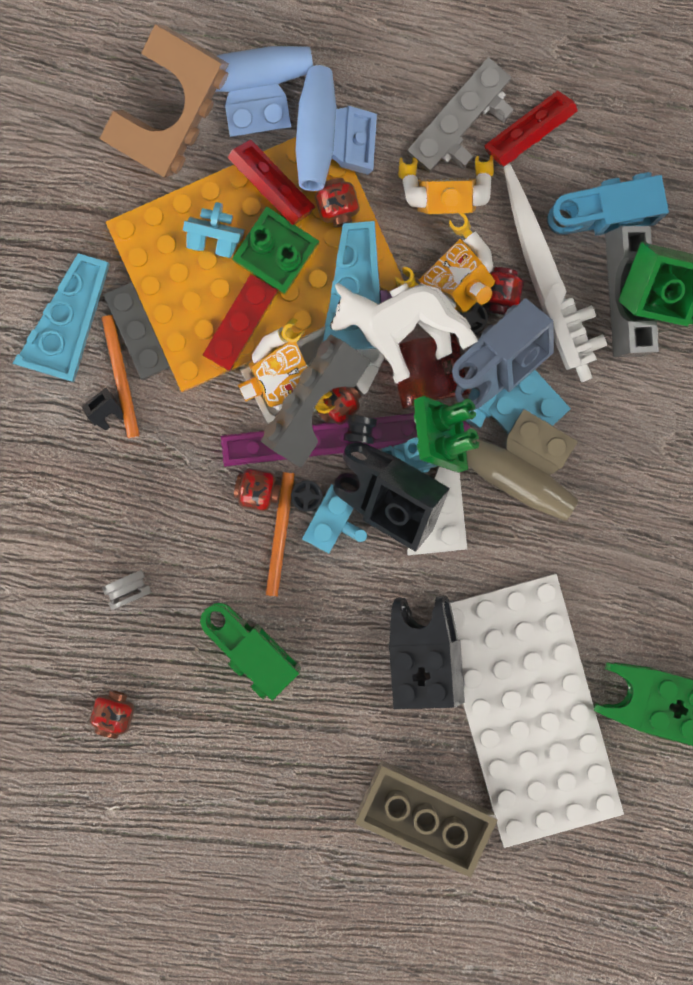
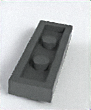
[103,282,170,380]

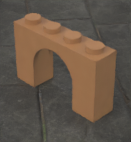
[100,24,229,177]

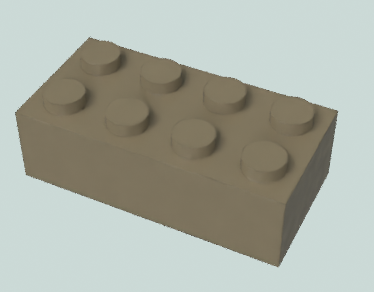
[355,760,498,878]

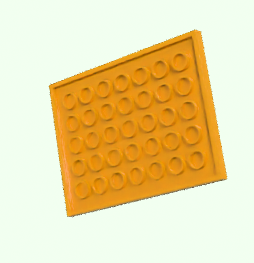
[106,137,404,393]

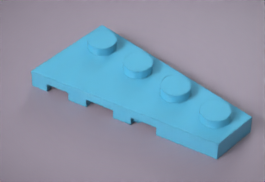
[322,221,381,350]
[12,253,110,382]

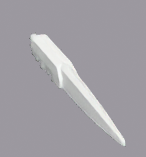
[504,163,607,383]

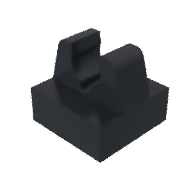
[82,388,123,430]

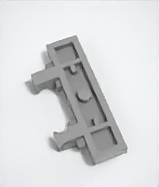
[407,57,514,173]

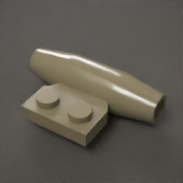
[466,409,578,521]

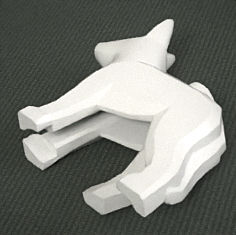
[330,283,478,383]

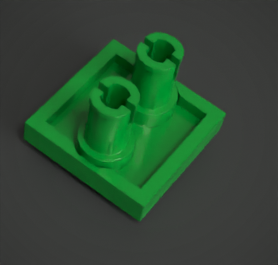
[232,206,319,295]
[414,396,480,473]

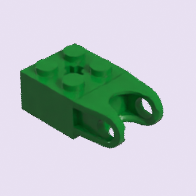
[618,242,693,326]
[200,602,301,701]
[594,662,693,746]

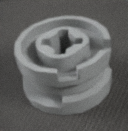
[102,570,152,610]

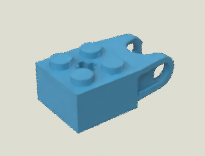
[547,172,669,236]

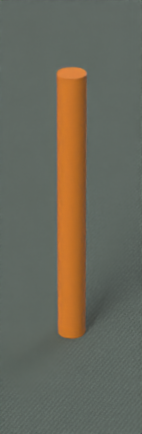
[101,315,140,439]
[266,472,295,597]

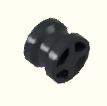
[458,302,488,335]
[343,415,377,445]
[291,480,323,512]

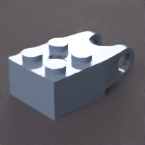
[452,298,554,409]

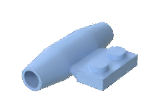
[215,46,313,137]
[295,65,377,191]

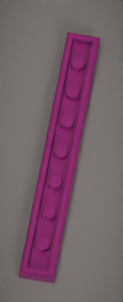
[220,413,470,467]

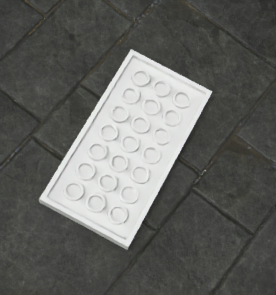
[450,573,624,848]

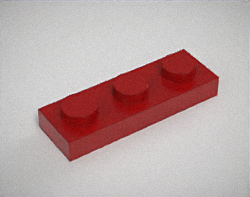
[484,90,578,167]
[227,139,316,225]
[202,274,278,372]

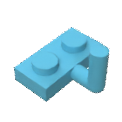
[302,484,367,554]

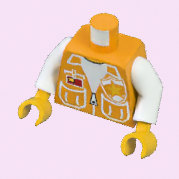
[398,155,494,214]
[395,213,495,312]
[238,318,335,414]

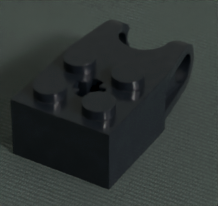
[333,442,450,552]
[389,595,465,709]

